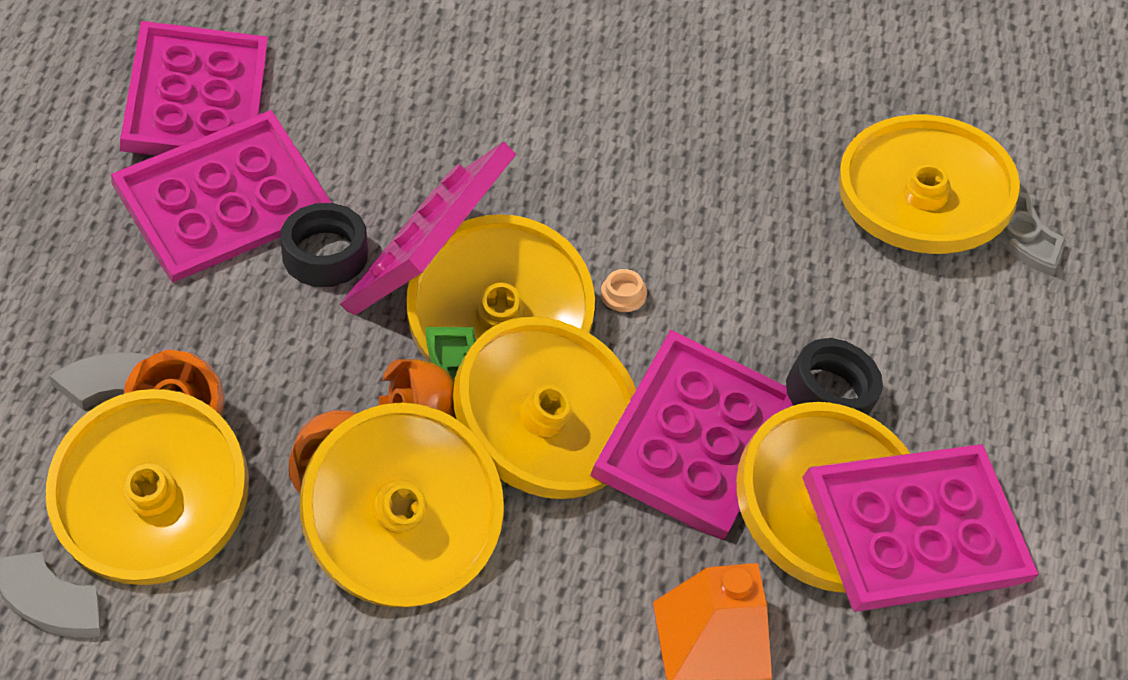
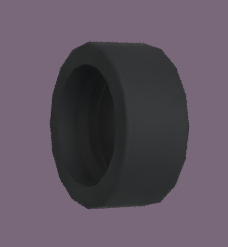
[280,203,368,287]
[786,338,883,416]

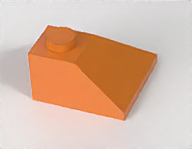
[653,563,772,680]

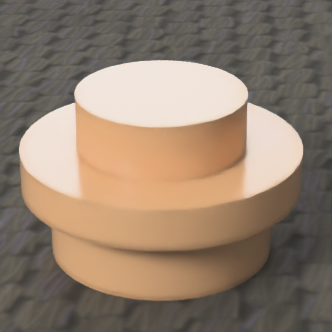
[601,269,647,312]

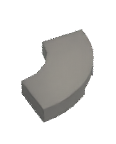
[996,192,1067,276]
[50,352,151,410]
[0,552,101,638]

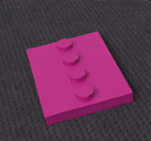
[120,21,268,156]
[111,110,332,283]
[340,141,516,315]
[590,329,793,540]
[802,444,1039,612]

